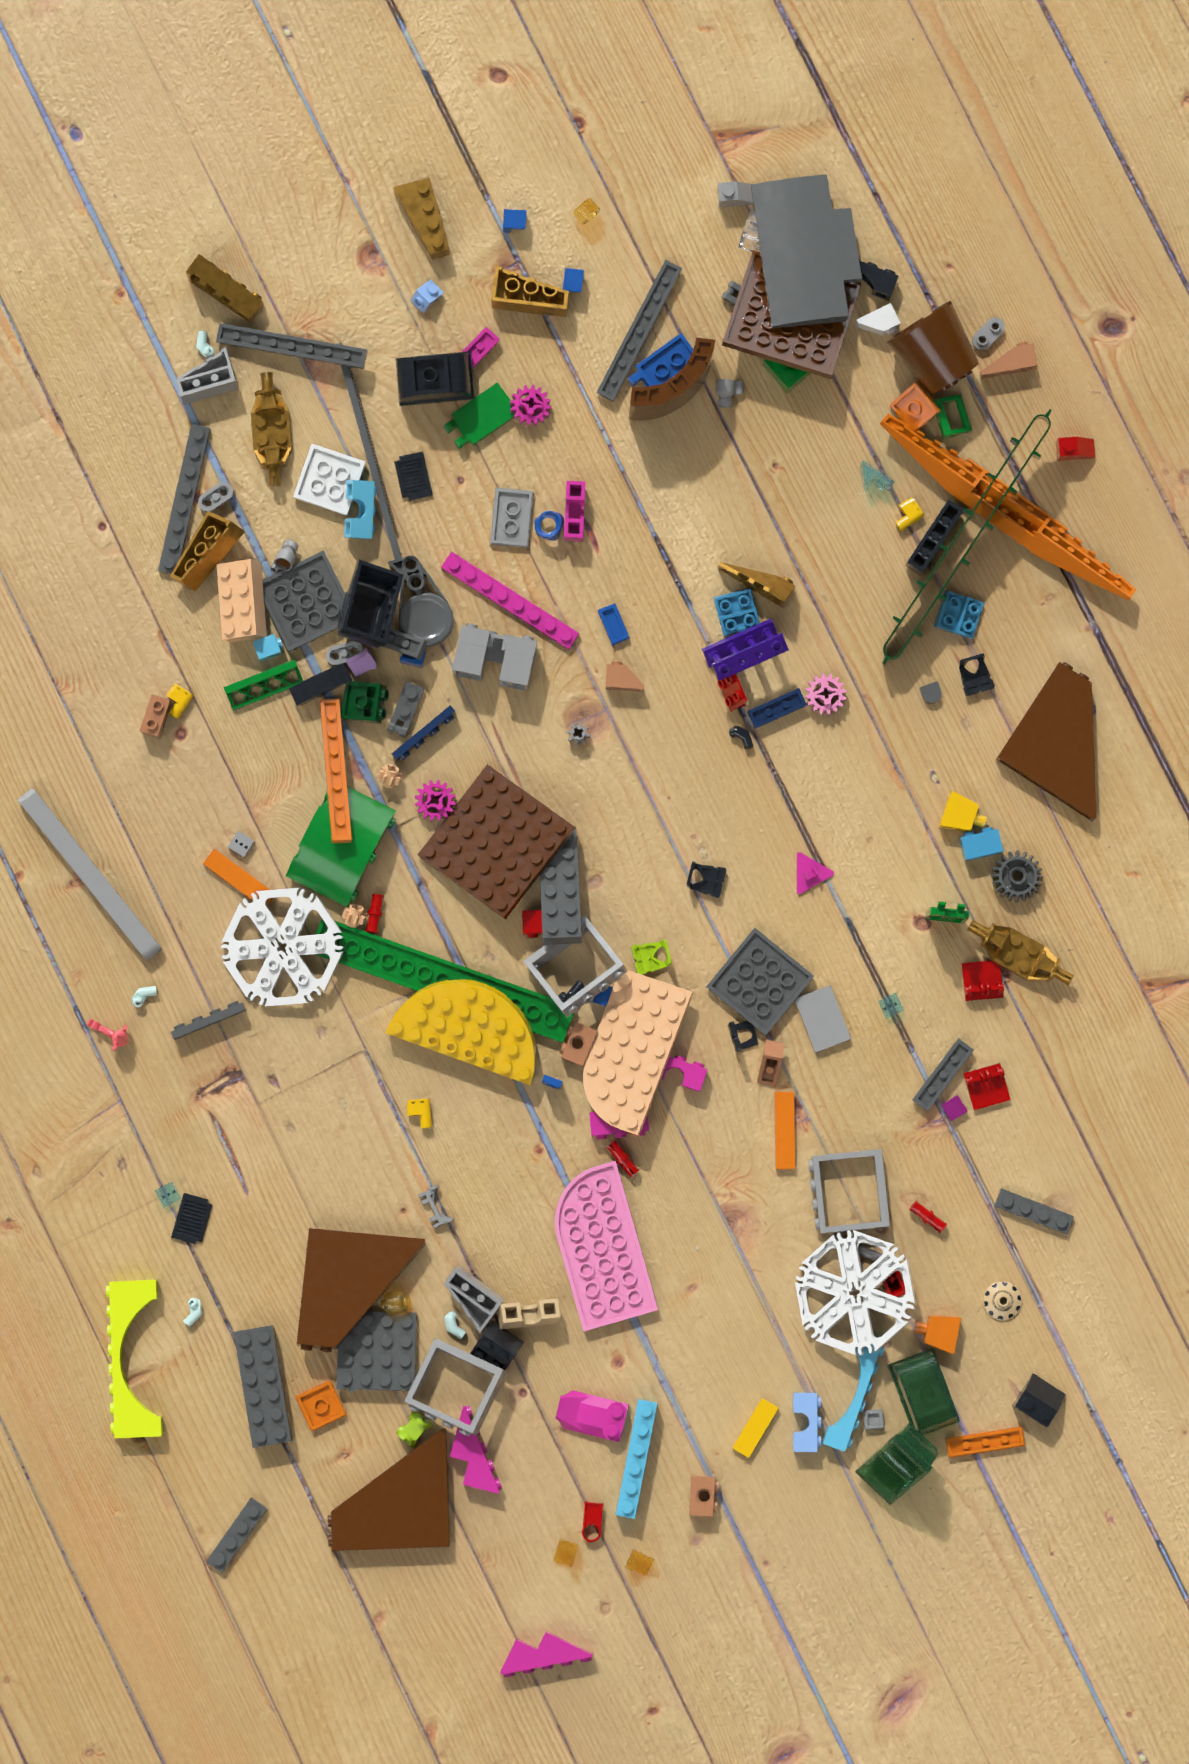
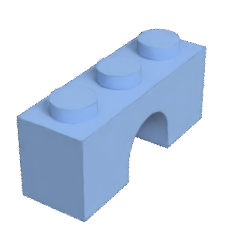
[793,1393,821,1452]

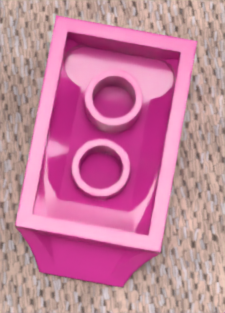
[555,1390,628,1442]

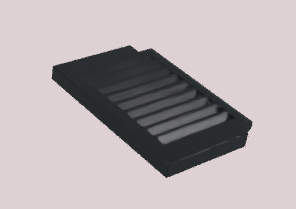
[394,451,433,501]
[171,1193,212,1244]

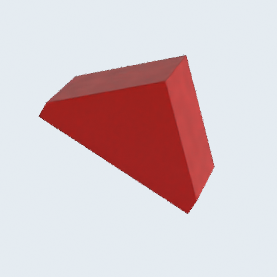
[881,1271,906,1297]

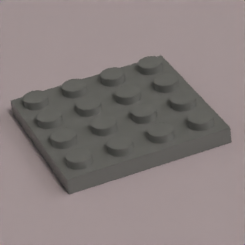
[262,550,345,652]
[706,928,814,1036]
[336,1312,417,1391]

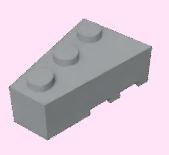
[176,347,238,405]

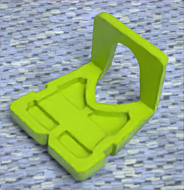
[631,939,672,975]

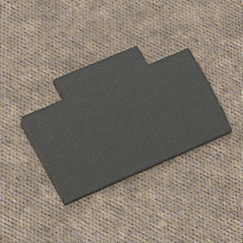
[751,174,862,328]

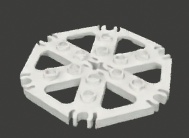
[221,888,344,1006]
[795,1230,916,1356]

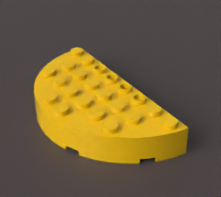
[385,979,536,1085]

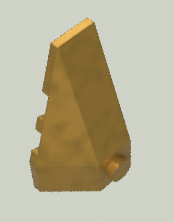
[718,562,795,608]

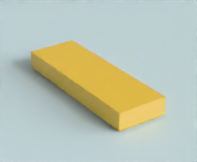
[732,1398,778,1458]

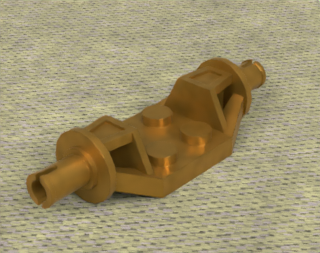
[251,372,292,487]
[967,920,1074,986]

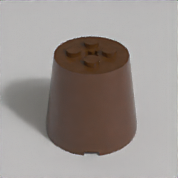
[886,300,979,395]

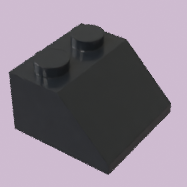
[1012,1373,1066,1428]

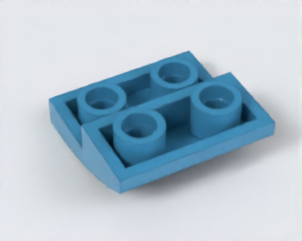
[713,588,760,636]
[934,590,984,639]

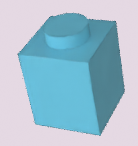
[253,634,284,662]

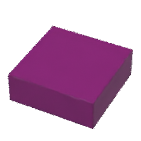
[941,1095,968,1121]

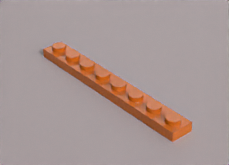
[320,699,352,843]

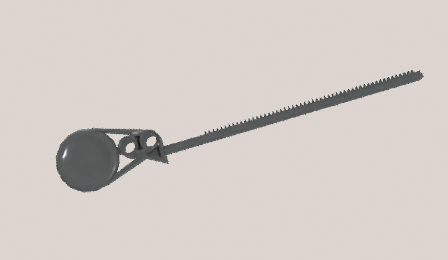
[338,342,454,647]

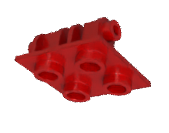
[716,674,748,712]
[961,960,1004,1001]
[963,1063,1011,1110]

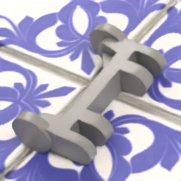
[418,1185,455,1228]

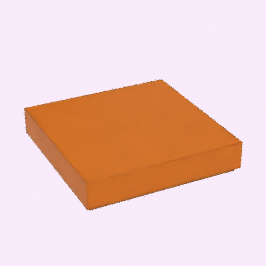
[889,381,941,432]
[295,1380,347,1432]

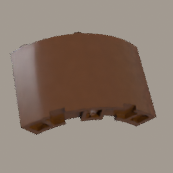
[629,337,715,421]

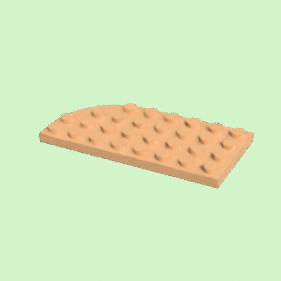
[583,970,693,1137]

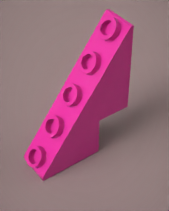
[450,1405,503,1494]
[500,1631,593,1678]

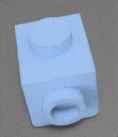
[411,280,444,313]

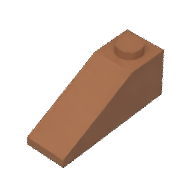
[979,342,1037,379]

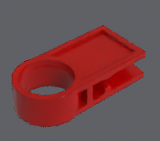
[582,1502,603,1542]

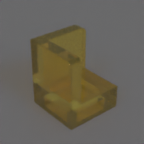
[553,1539,578,1568]
[625,1549,654,1576]

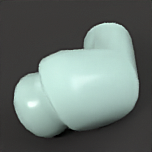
[196,331,215,358]
[132,986,157,1008]
[184,1298,202,1327]
[444,1311,466,1339]

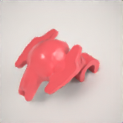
[86,1019,129,1051]

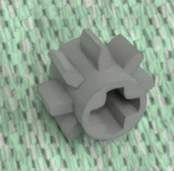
[566,722,590,746]

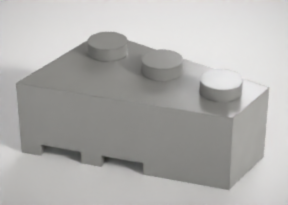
[444,1265,505,1333]

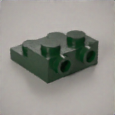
[341,681,389,724]

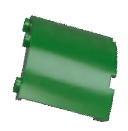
[286,786,396,907]

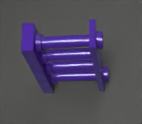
[702,619,789,681]

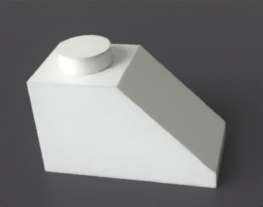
[856,303,901,336]

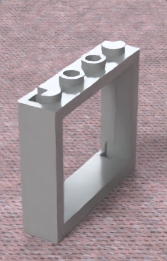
[523,915,628,1018]
[808,1149,890,1234]
[404,1338,507,1437]

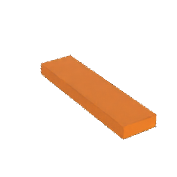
[203,849,273,906]
[774,1092,795,1169]
[945,1426,1025,1458]

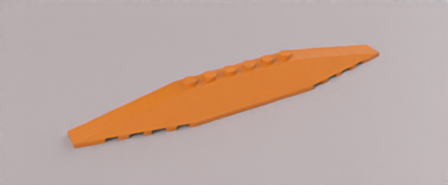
[880,413,1137,601]

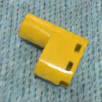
[895,497,925,532]
[166,684,194,720]
[406,1099,432,1128]

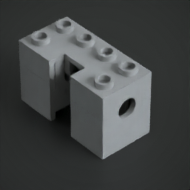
[452,623,537,691]

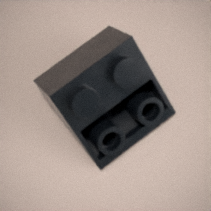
[470,1320,524,1371]

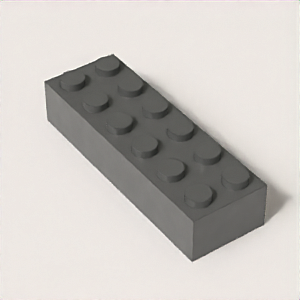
[540,826,582,945]
[234,1325,292,1448]

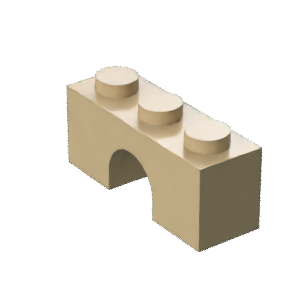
[497,1298,561,1329]

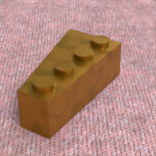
[393,178,450,260]
[186,254,264,324]
[491,265,569,317]
[169,511,245,591]

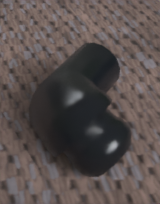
[729,726,754,750]
[558,981,585,1002]

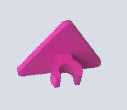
[797,852,834,894]

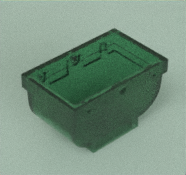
[887,1348,960,1438]
[855,1423,938,1505]

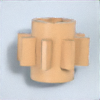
[377,764,402,788]
[342,904,367,928]

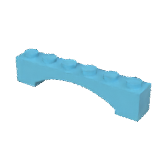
[822,1345,885,1452]
[616,1399,657,1519]

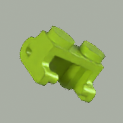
[396,1411,434,1449]

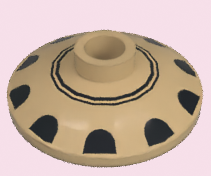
[983,1281,1022,1320]

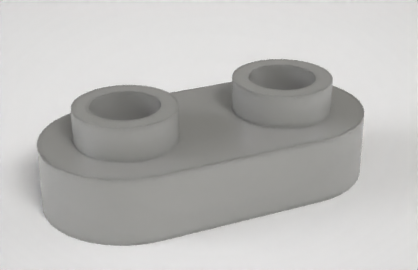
[972,318,1004,351]
[198,482,234,513]
[326,641,363,666]

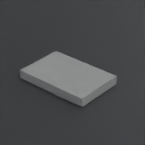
[490,488,533,548]
[795,985,851,1053]

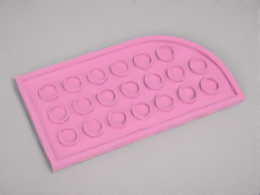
[555,1161,658,1331]

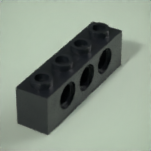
[905,499,964,576]

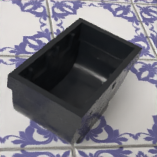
[395,351,476,406]
[337,559,404,648]

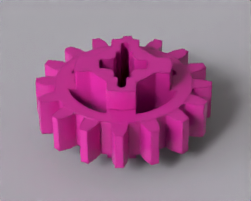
[510,385,551,427]
[414,780,456,822]

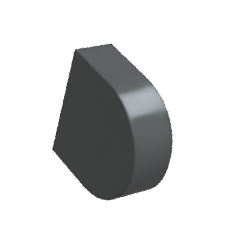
[919,681,941,703]

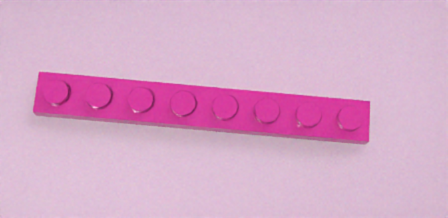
[441,551,579,650]

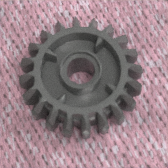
[991,850,1043,903]

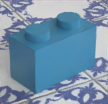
[959,827,1003,862]

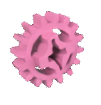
[805,673,846,715]

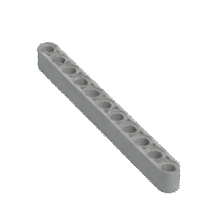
[17,788,162,961]

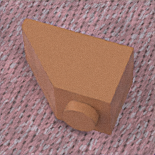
[606,661,644,692]
[757,1040,785,1087]

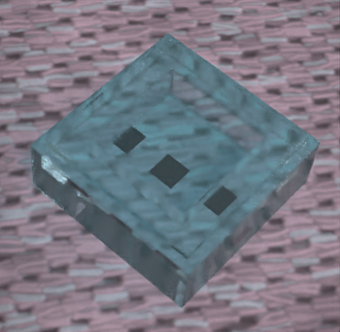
[878,993,904,1019]
[155,1182,181,1208]

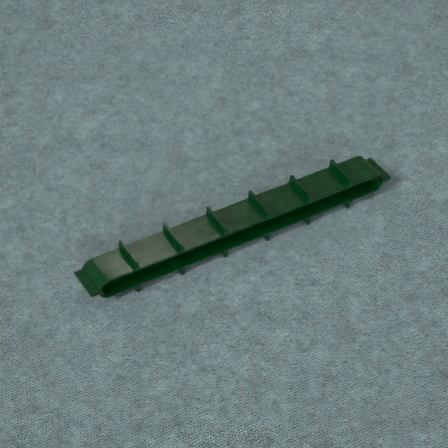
[882,409,1052,665]

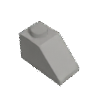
[717,181,753,207]

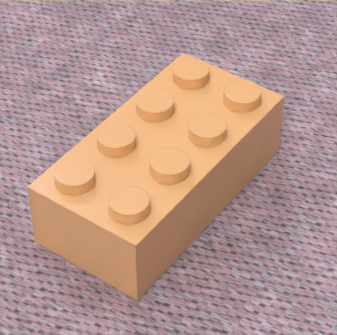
[217,559,267,642]

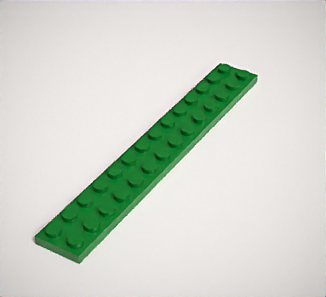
[314,919,574,1043]

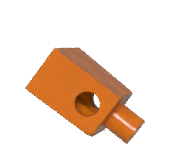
[914,1316,961,1354]

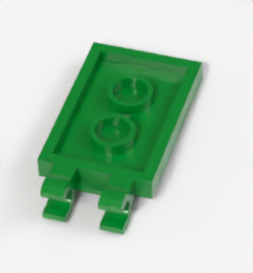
[443,382,515,449]
[925,901,970,924]

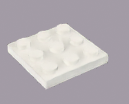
[293,444,366,516]

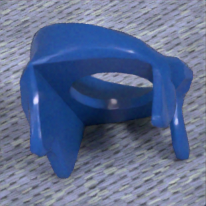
[534,511,564,541]

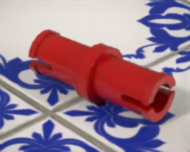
[366,894,384,934]
[606,1140,639,1178]
[909,1200,947,1233]

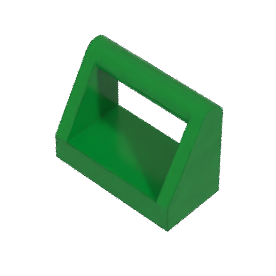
[933,395,972,440]

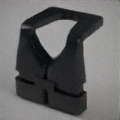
[959,653,995,697]
[686,861,727,898]
[728,1021,758,1052]

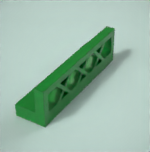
[223,659,303,711]

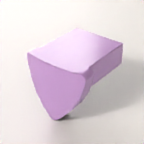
[347,647,377,677]

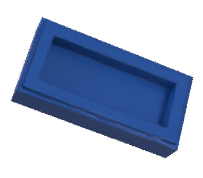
[598,603,630,646]
[542,1074,563,1090]

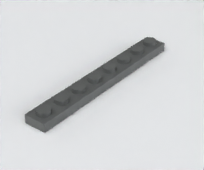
[596,260,682,402]
[216,323,368,369]
[158,424,210,574]

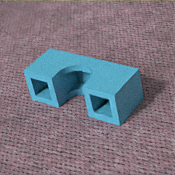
[344,480,376,539]

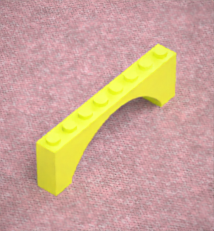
[106,1280,163,1438]

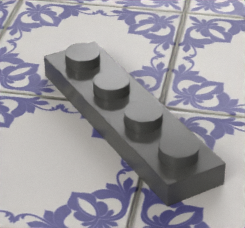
[171,1001,246,1040]
[912,1038,974,1111]
[994,1188,1074,1234]
[206,1497,267,1573]

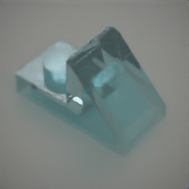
[860,460,895,492]

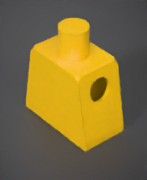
[939,791,987,832]

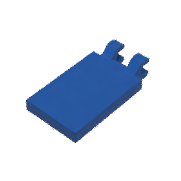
[628,333,693,387]

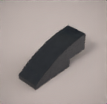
[289,663,353,706]

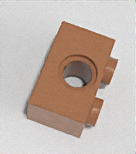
[140,694,172,739]
[559,1022,597,1067]
[689,1475,719,1517]

